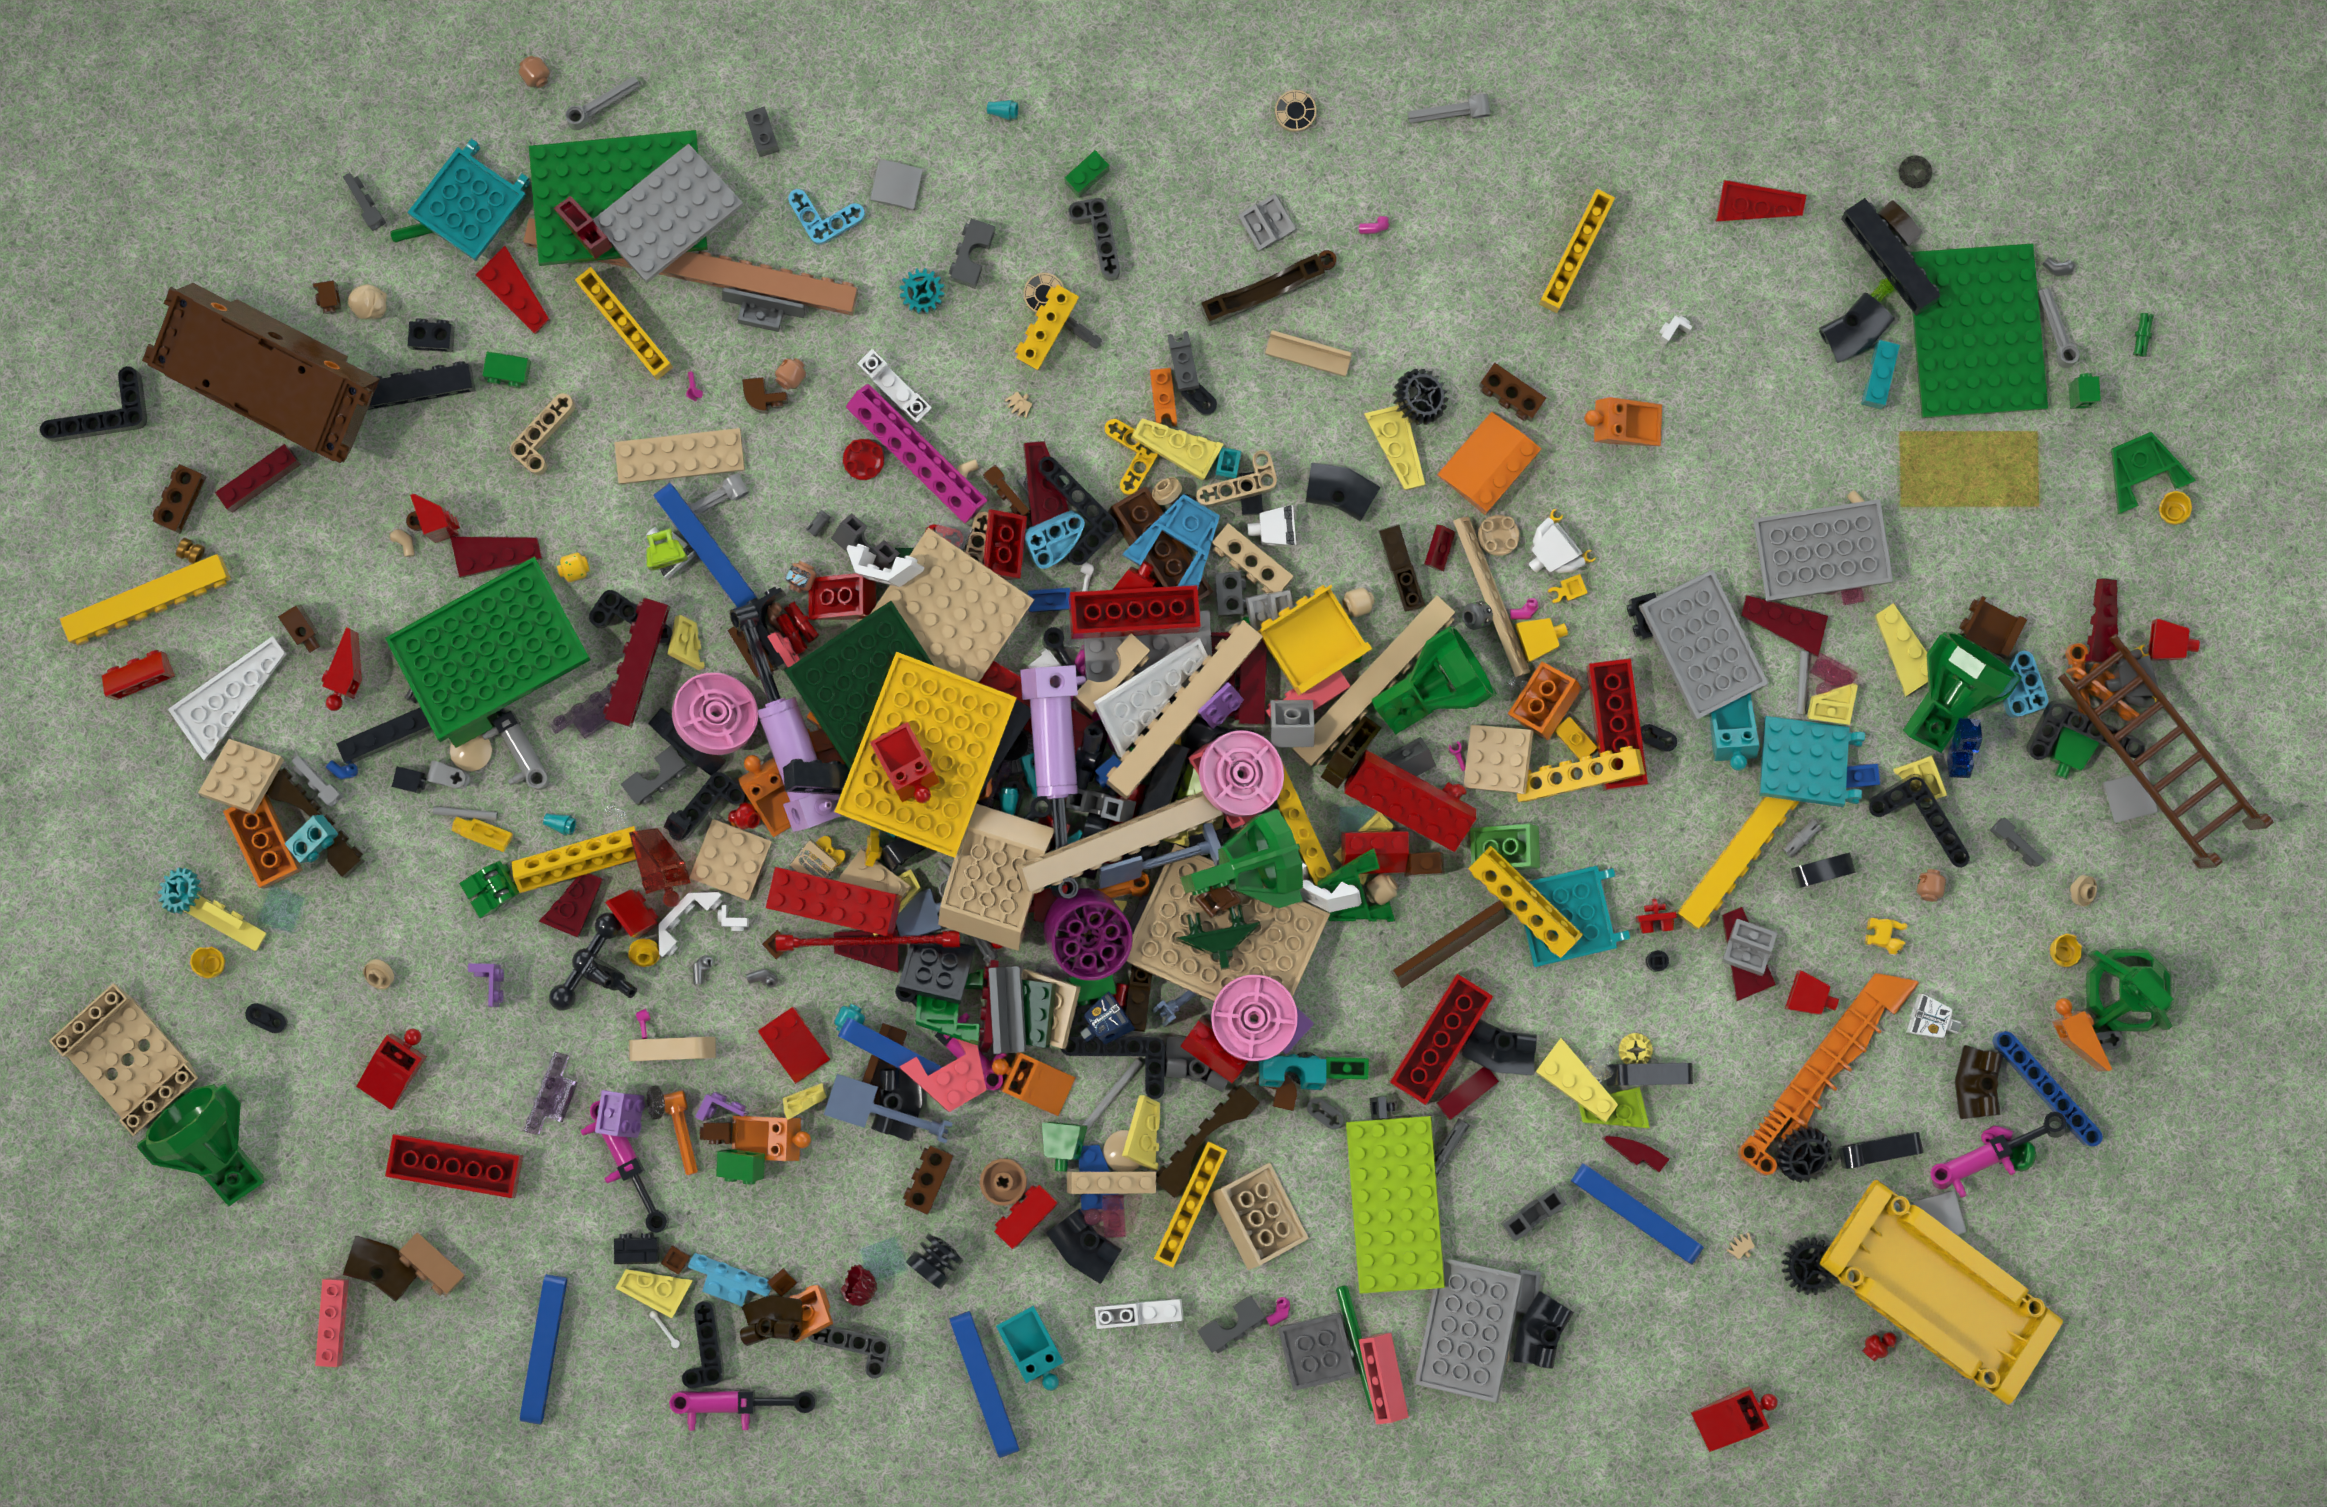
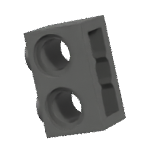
[745,106,780,157]
[1215,572,1247,618]

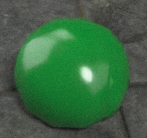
[2011,1141,2037,1172]

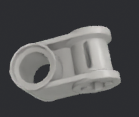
[426,760,470,789]

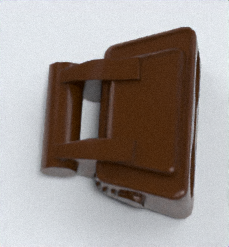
[1195,885,1241,918]

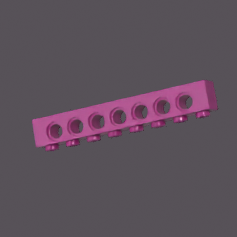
[846,384,988,524]

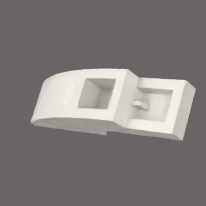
[1095,1299,1184,1329]

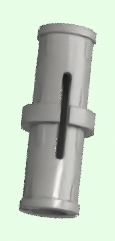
[1782,819,1821,858]

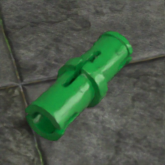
[2133,313,2154,357]

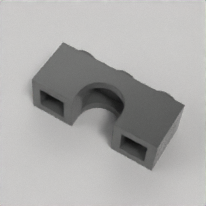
[949,218,996,289]
[831,513,900,571]
[621,745,689,806]
[1065,788,1136,822]
[1500,1186,1567,1242]
[1197,1294,1265,1354]

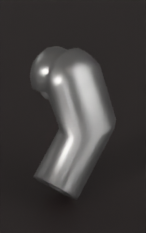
[2042,257,2075,276]
[693,955,714,984]
[746,968,778,988]

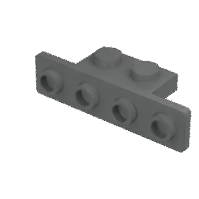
[722,288,805,332]

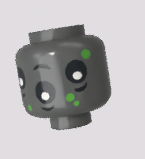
[1462,601,1493,630]

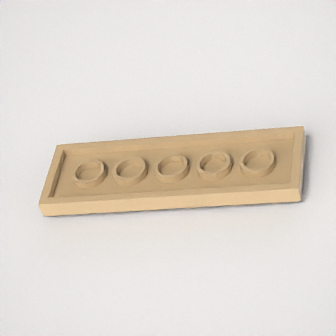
[614,428,745,485]

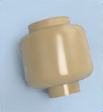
[1342,588,1375,618]
[1366,874,1398,905]

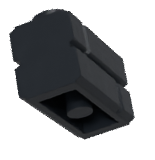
[614,1233,659,1264]

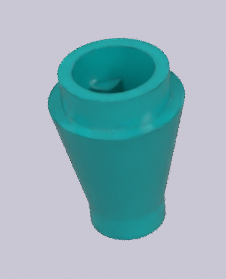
[987,100,1019,121]
[999,787,1020,815]
[543,813,576,836]

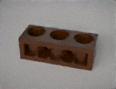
[1479,362,1546,422]
[153,464,207,534]
[903,1145,954,1215]

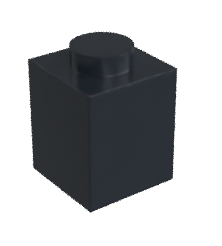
[391,766,427,794]

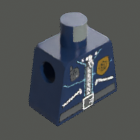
[1080,991,1135,1044]

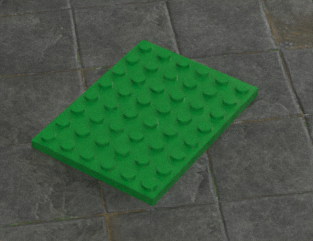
[529,130,708,266]
[1910,243,2048,418]
[385,557,591,742]

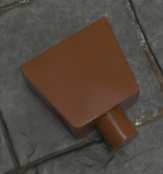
[278,604,320,653]
[1404,852,1445,877]

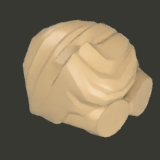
[348,284,387,319]

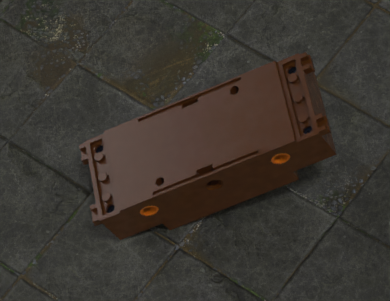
[142,283,380,463]

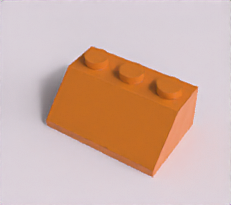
[1508,661,1582,741]

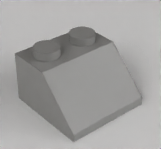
[1270,700,1314,748]

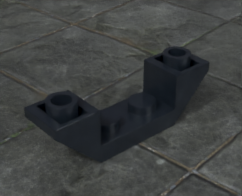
[648,707,726,776]

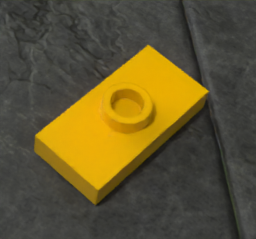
[1554,716,1597,759]

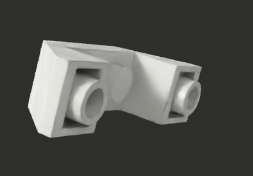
[857,349,932,423]
[847,544,924,587]
[1299,861,1362,912]
[659,892,723,957]

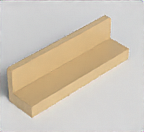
[1265,330,1352,377]

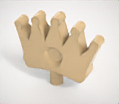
[1005,392,1032,418]
[1726,1233,1755,1259]

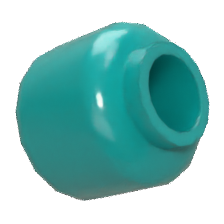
[834,1004,865,1031]

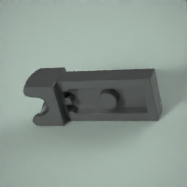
[343,172,386,231]
[1168,331,1199,392]
[1990,817,2045,867]

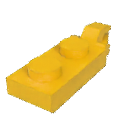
[452,816,513,852]

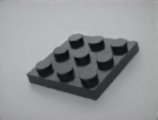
[898,935,975,1005]

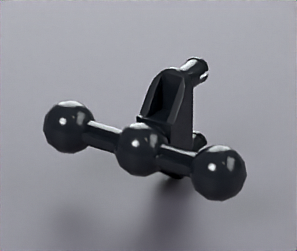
[549,912,637,1011]

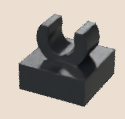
[664,810,691,840]
[1370,1097,1395,1119]

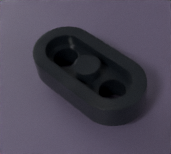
[1181,383,1217,416]
[245,1003,288,1033]

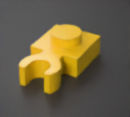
[1547,574,1588,604]
[865,828,882,867]

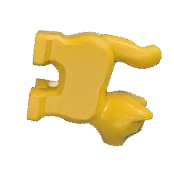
[1865,918,1908,955]

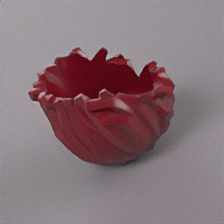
[841,1264,877,1306]

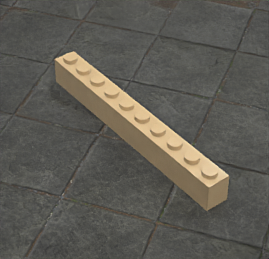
[1292,595,1455,767]
[1106,620,1263,799]
[1016,791,1223,894]

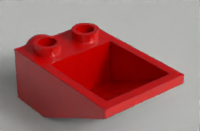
[321,627,362,711]
[870,722,940,804]
[356,1028,427,1110]
[1691,1386,1778,1452]

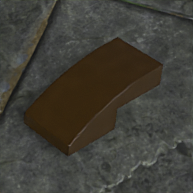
[1877,200,1923,246]

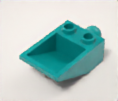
[1709,693,1759,771]
[996,1305,1064,1391]

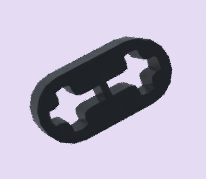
[1641,724,1677,752]

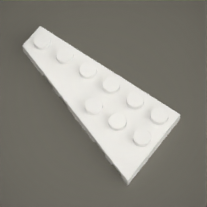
[168,636,286,761]
[1093,637,1208,757]

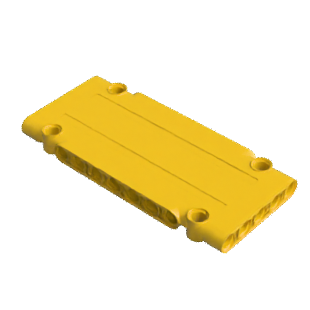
[1820,1179,2063,1405]

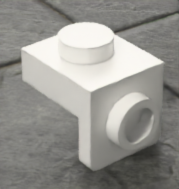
[1659,316,1692,344]
[718,905,749,931]

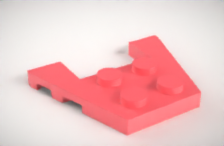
[767,632,801,667]
[899,1039,986,1112]

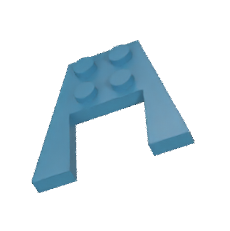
[1122,494,1220,587]

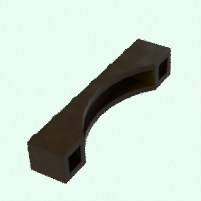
[1201,254,1325,326]
[266,767,365,878]
[1156,1086,1260,1198]

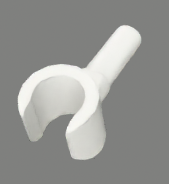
[1080,562,1094,591]

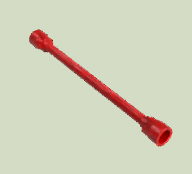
[776,930,960,952]

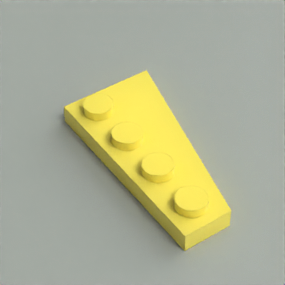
[1364,405,1425,491]
[1131,418,1224,480]
[1875,603,1928,697]
[1536,1038,1618,1123]

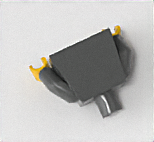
[2105,645,2158,708]

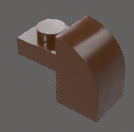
[742,377,788,414]
[1255,1075,1297,1111]

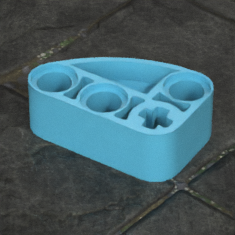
[1024,510,1085,569]
[2003,651,2048,718]

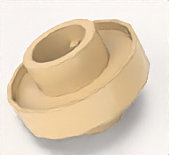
[1152,477,1182,505]
[2070,875,2097,907]
[363,959,394,989]

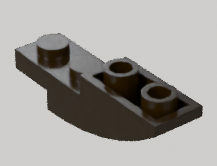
[1378,524,1425,612]
[1126,965,1152,1032]

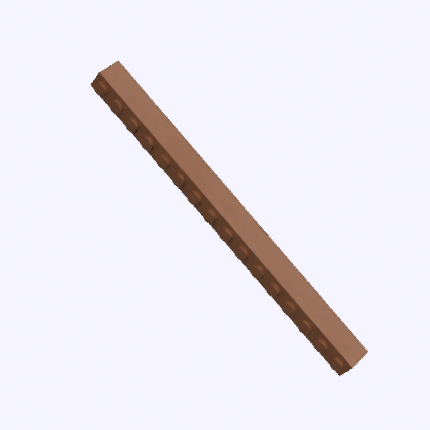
[523,218,858,316]

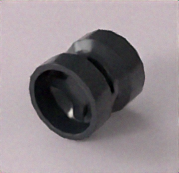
[1645,950,1669,972]

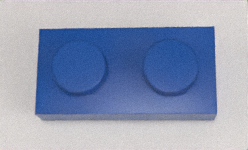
[1028,588,1070,612]
[1846,764,1880,788]

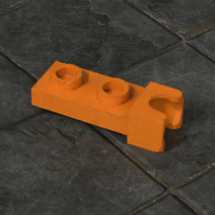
[1150,368,1177,427]

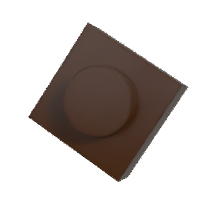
[762,930,786,960]
[661,1245,691,1275]
[767,1268,797,1296]

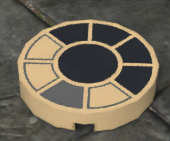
[1275,90,1316,132]
[1024,273,1064,313]

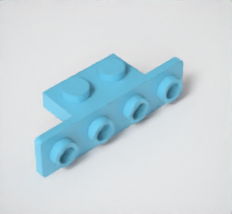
[688,1253,772,1306]

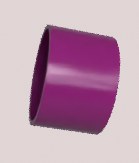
[1043,888,1133,980]

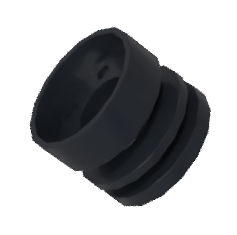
[906,1233,964,1290]

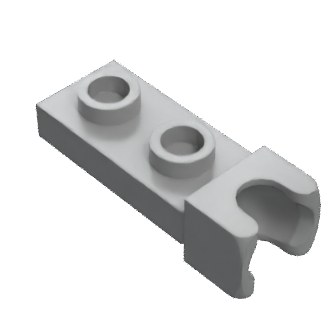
[292,755,344,807]

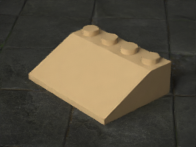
[1209,1162,1309,1270]

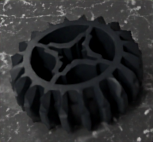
[1393,369,1449,425]
[1775,1126,1833,1183]
[1781,1237,1837,1295]

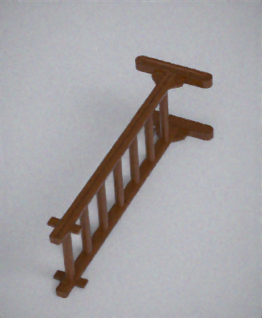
[2058,634,2274,869]

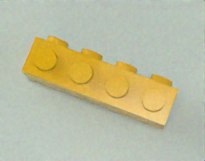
[1015,284,1079,371]

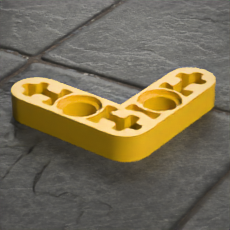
[1105,419,1159,496]

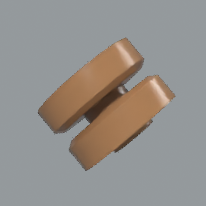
[980,1158,1027,1206]

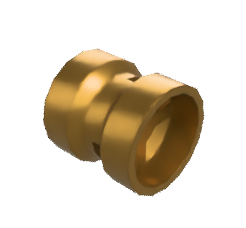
[176,538,205,564]

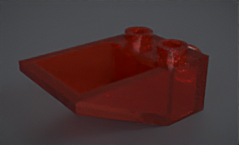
[629,828,691,908]

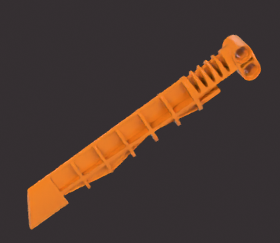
[1738,973,1919,1176]

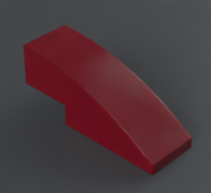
[554,196,612,259]
[1436,1067,1499,1120]
[1601,1136,1670,1173]

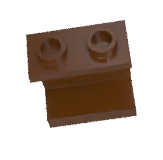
[1959,596,2028,659]

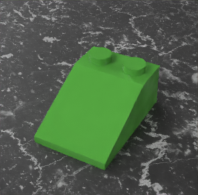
[1470,824,1540,870]

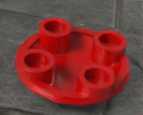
[843,439,884,480]

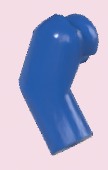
[326,760,358,780]

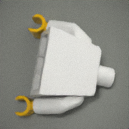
[1529,509,1596,573]

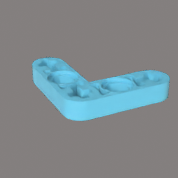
[788,189,865,245]

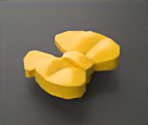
[810,836,846,872]

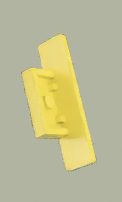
[183,894,267,951]

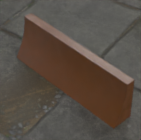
[1107,486,1214,601]
[1390,900,1508,988]

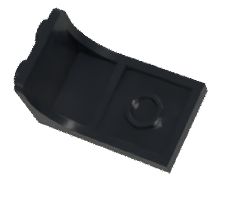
[746,587,788,671]

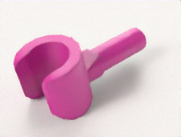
[686,371,703,402]
[1449,741,1466,771]
[636,1008,651,1039]

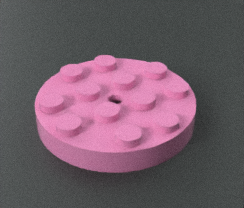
[672,673,758,755]
[1199,731,1284,817]
[1211,975,1298,1062]

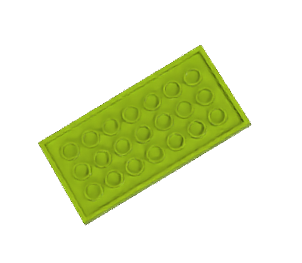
[1346,1116,1445,1294]

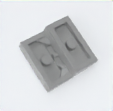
[870,159,922,210]
[1238,193,1297,251]
[1245,590,1293,632]
[2104,771,2158,823]
[1722,919,1777,976]
[1911,1190,1966,1235]

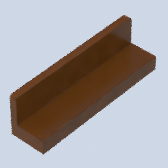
[862,1023,907,1105]

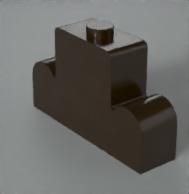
[1321,716,1382,789]

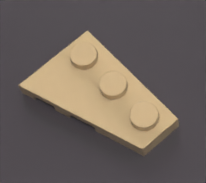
[837,849,912,901]

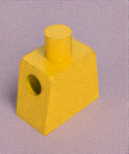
[1515,618,1568,663]

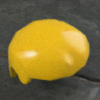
[2159,491,2192,525]
[2049,933,2082,967]
[190,946,226,979]

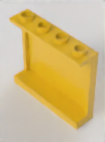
[1258,585,1372,696]

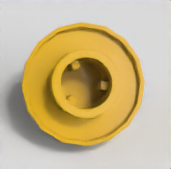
[628,938,660,967]

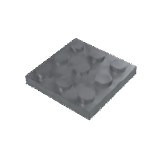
[1278,1313,1356,1391]

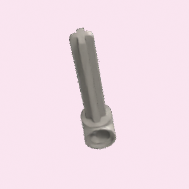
[565,76,640,130]
[1408,94,1491,123]
[2038,288,2080,368]
[670,473,749,527]

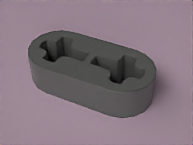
[2096,1030,2123,1051]
[1307,1098,1344,1130]

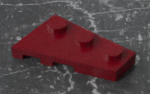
[538,873,603,938]
[834,930,899,973]

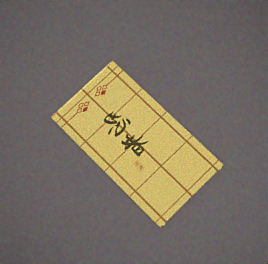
[1898,431,2040,507]

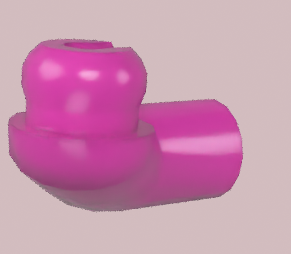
[1359,216,1390,234]
[1510,598,1539,620]
[1074,645,1086,677]
[1981,1125,2013,1144]
[1266,1297,1290,1327]

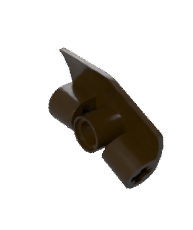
[1955,1045,2004,1119]
[343,1236,417,1302]
[740,1295,803,1346]

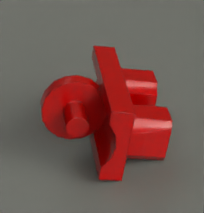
[1635,898,1677,934]

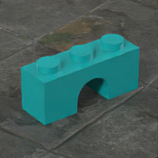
[1861,340,1900,409]
[1259,1054,1326,1090]

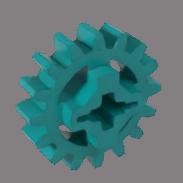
[899,268,945,314]
[158,867,202,914]

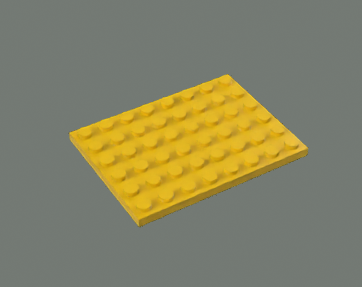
[834,652,1017,858]

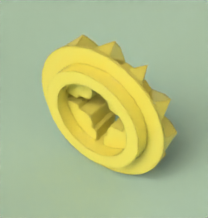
[1618,1033,1653,1064]

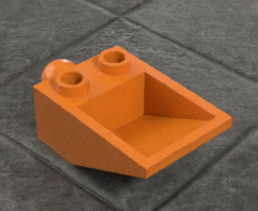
[1584,397,1662,446]
[738,755,791,837]
[2052,998,2112,1071]
[992,1052,1076,1116]
[732,1116,811,1161]

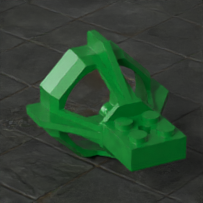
[1372,626,1497,735]
[1903,632,2022,753]
[1180,809,1303,909]
[2086,949,2174,1032]
[137,1084,264,1207]

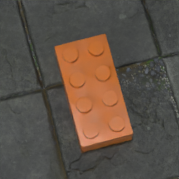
[223,794,303,889]

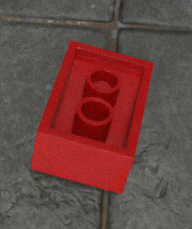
[809,573,876,620]
[605,889,659,939]
[758,1007,831,1084]

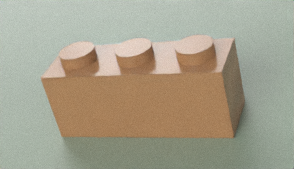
[399,1233,465,1297]

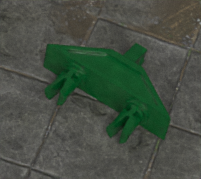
[1176,905,1260,970]

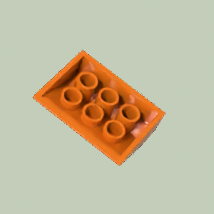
[1437,412,1541,515]

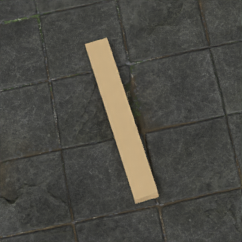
[1453,517,1530,677]

